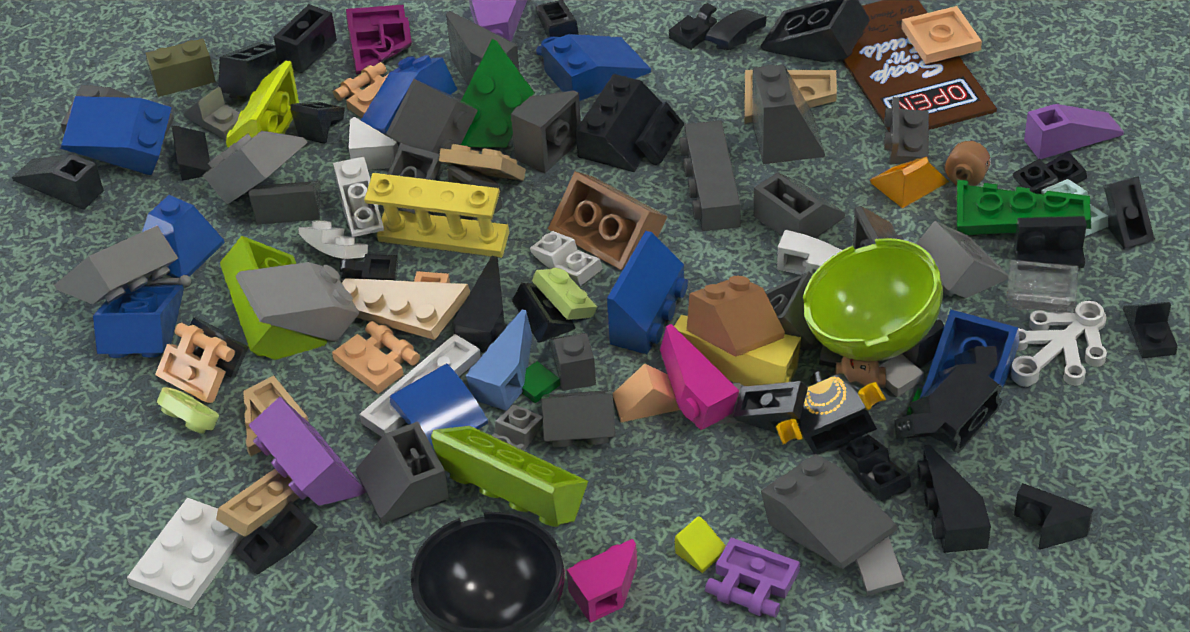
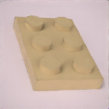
[439,144,526,181]

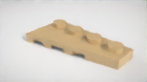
[342,278,471,340]

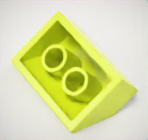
[226,60,299,147]

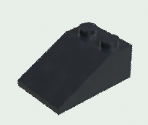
[760,0,870,62]

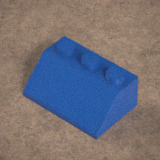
[607,231,688,355]

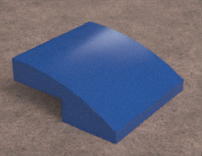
[390,363,488,450]

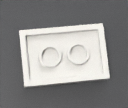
[127,498,244,609]

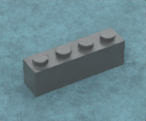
[679,120,741,231]

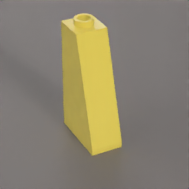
[674,315,801,386]

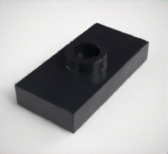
[635,102,684,165]

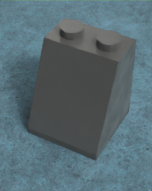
[752,64,825,164]

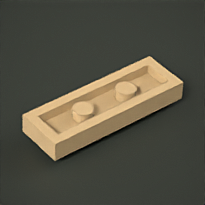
[216,469,299,537]

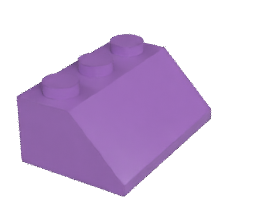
[249,396,365,506]

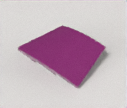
[346,5,412,75]

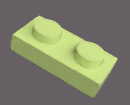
[532,268,597,320]

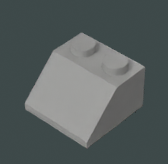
[916,221,1009,298]

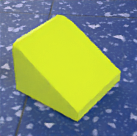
[675,516,726,573]

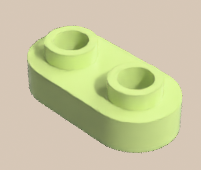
[157,387,219,433]

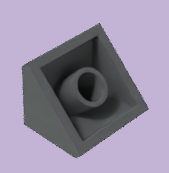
[249,181,321,225]

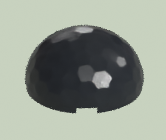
[411,512,565,632]

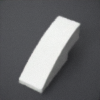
[777,230,842,275]

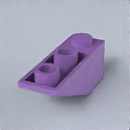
[1024,104,1124,159]

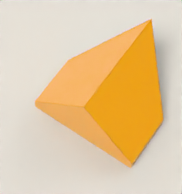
[870,157,949,208]

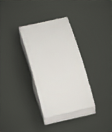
[299,221,368,259]
[530,231,603,286]

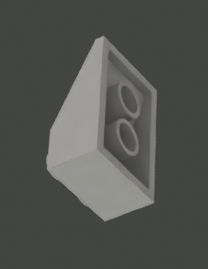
[235,262,359,342]

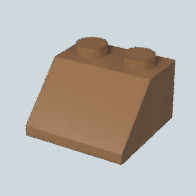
[686,276,785,357]

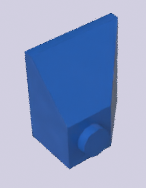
[142,195,225,278]

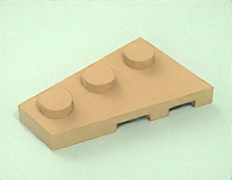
[744,70,837,124]

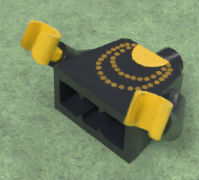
[776,371,886,455]

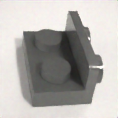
[884,97,929,164]

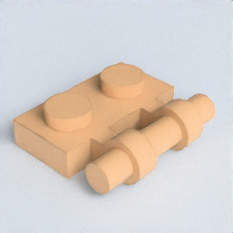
[333,62,388,118]
[332,321,420,394]
[155,323,235,403]

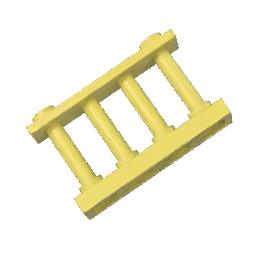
[364,173,510,258]

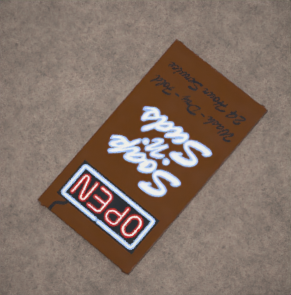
[842,0,997,132]

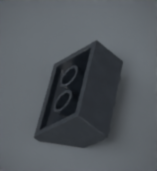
[576,74,662,172]

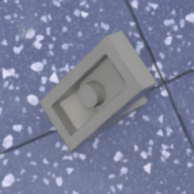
[183,86,240,140]

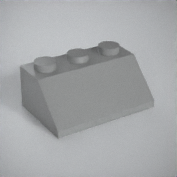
[203,131,308,204]
[54,226,178,304]

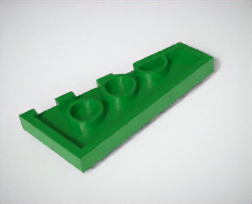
[957,179,1091,235]

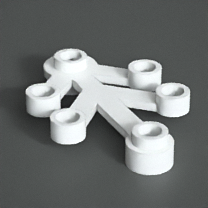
[1011,301,1107,387]

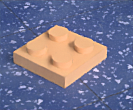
[901,6,982,64]

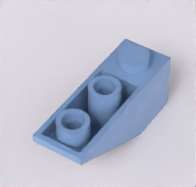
[466,309,532,411]

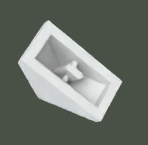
[349,117,398,170]

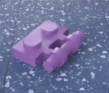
[705,537,800,618]

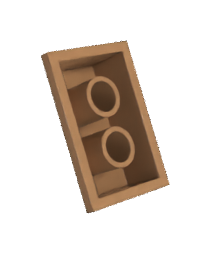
[548,171,668,271]

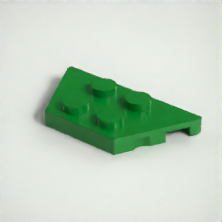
[461,39,535,148]

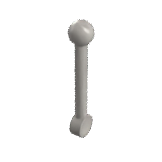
[147,275,191,288]

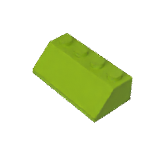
[220,236,327,360]
[431,426,588,527]

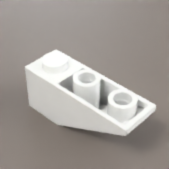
[333,157,384,237]

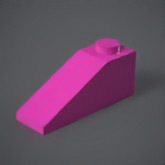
[660,324,739,430]

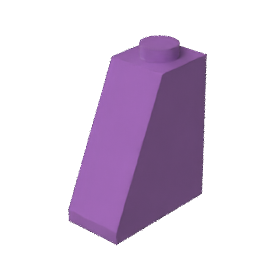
[469,0,527,41]

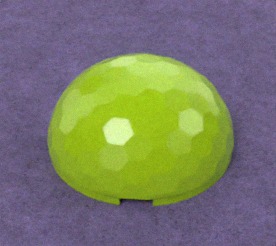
[803,238,943,361]

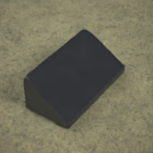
[172,126,211,181]
[512,283,576,343]

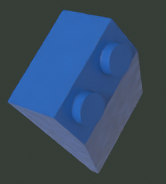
[542,34,651,101]
[361,55,458,134]
[60,96,172,175]
[93,285,184,358]
[920,309,1020,426]

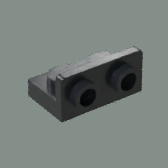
[1014,216,1087,270]

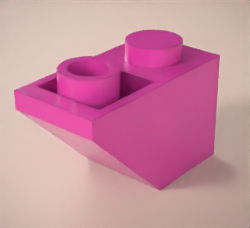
[567,539,637,623]

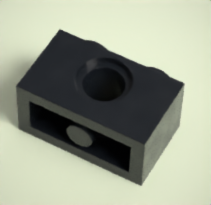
[273,4,337,73]

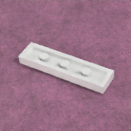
[359,334,481,437]

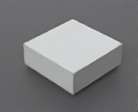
[879,354,924,397]

